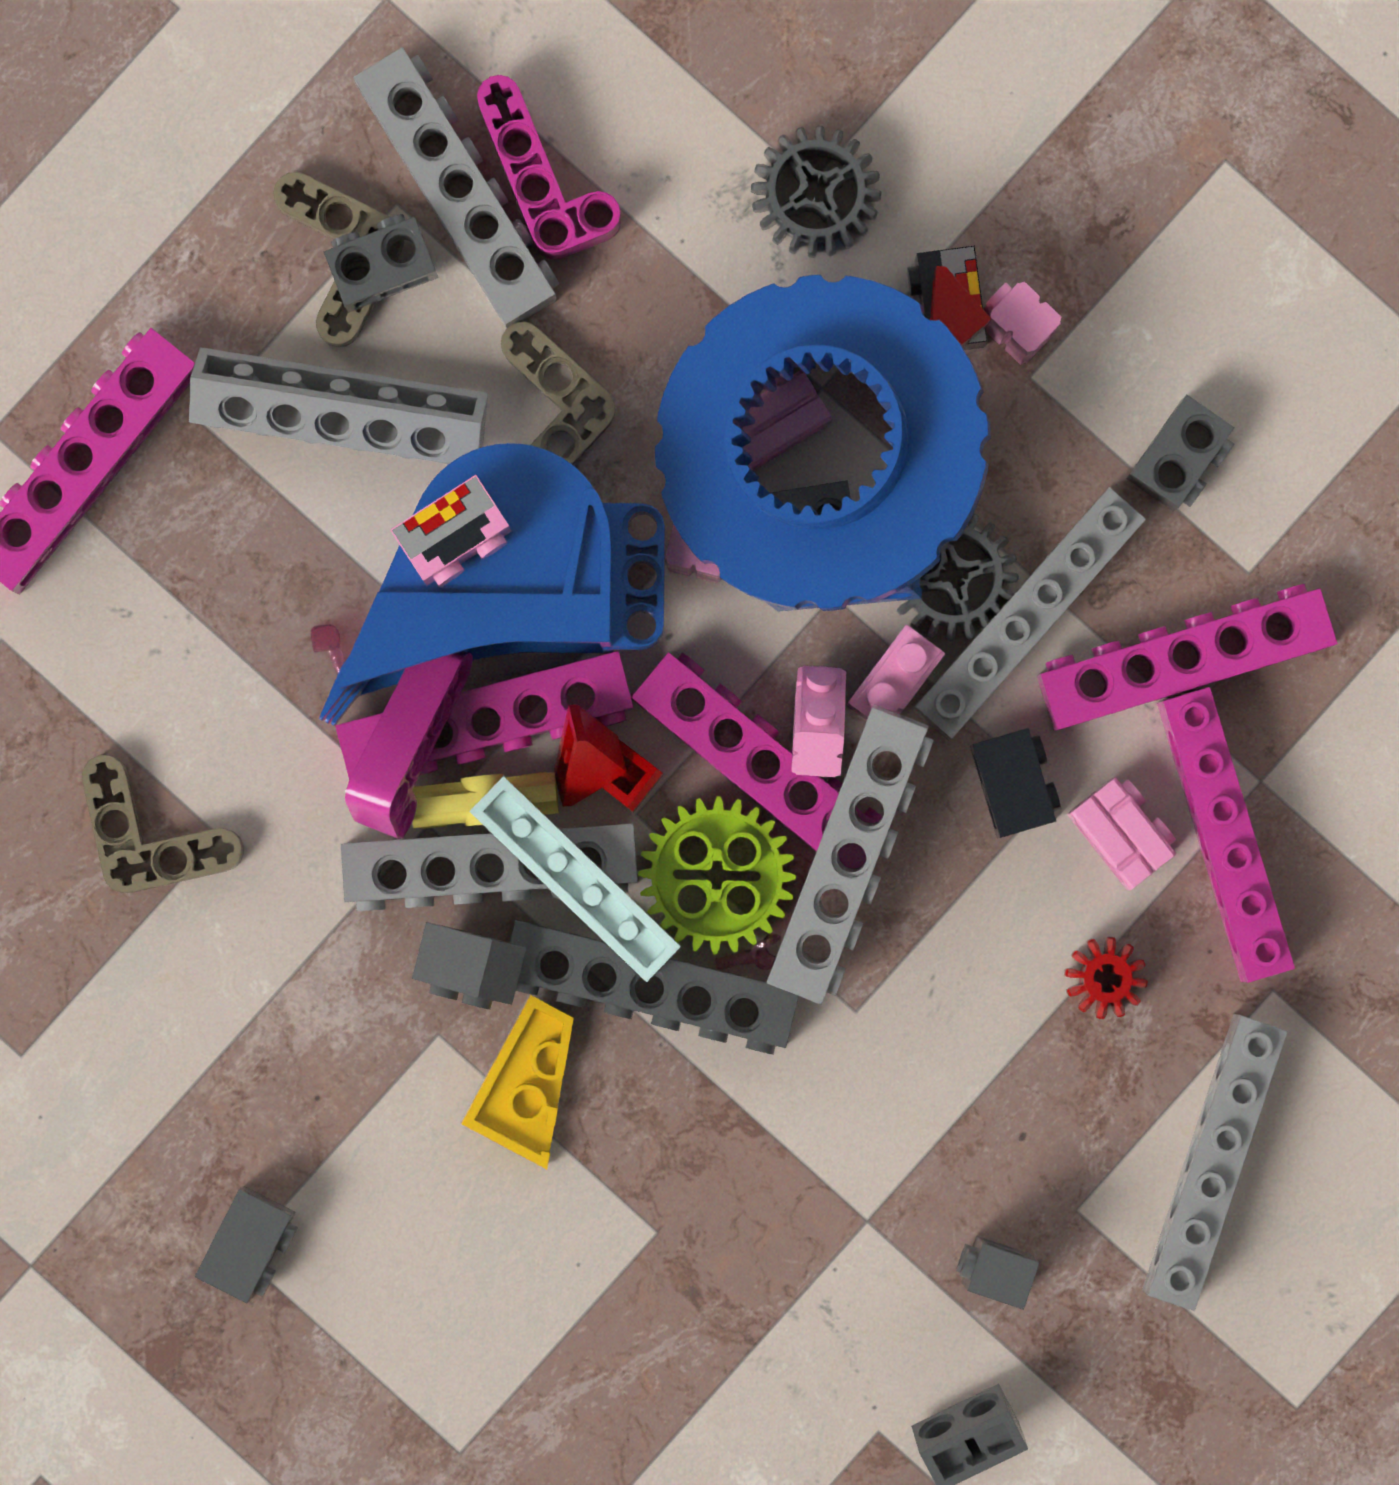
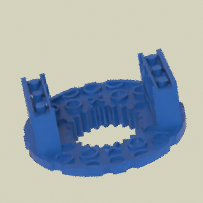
[655,275,991,612]

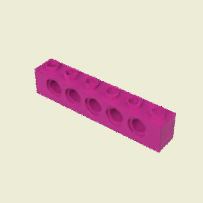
[0,327,195,595]
[1037,583,1338,731]
[335,651,634,780]
[631,652,892,869]
[1157,687,1295,983]

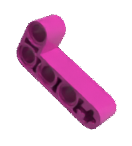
[477,75,621,260]
[345,651,473,839]

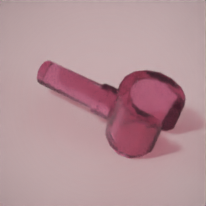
[311,624,344,675]
[715,934,782,970]

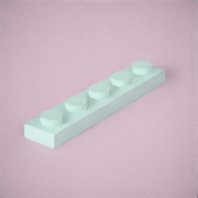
[469,776,681,982]

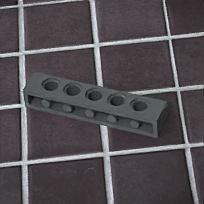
[509,920,799,1055]

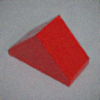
[930,266,992,347]
[554,704,627,807]
[602,740,664,813]

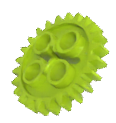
[638,796,796,954]

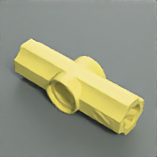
[412,772,559,829]

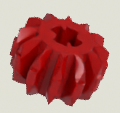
[1064,937,1148,1019]

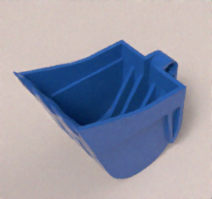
[319,443,665,726]

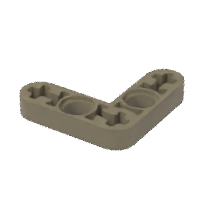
[273,172,405,347]
[501,321,616,465]
[82,755,244,893]

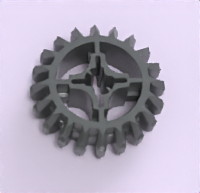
[751,126,882,258]
[897,514,1019,642]

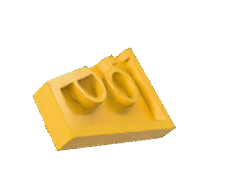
[461,994,574,1170]

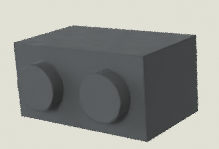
[412,922,526,1010]
[195,1186,298,1304]

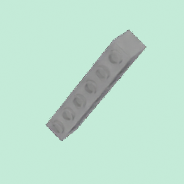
[353,47,559,328]
[189,347,488,464]
[913,487,1146,741]
[767,705,934,1005]
[341,824,638,911]
[1142,1014,1288,1311]

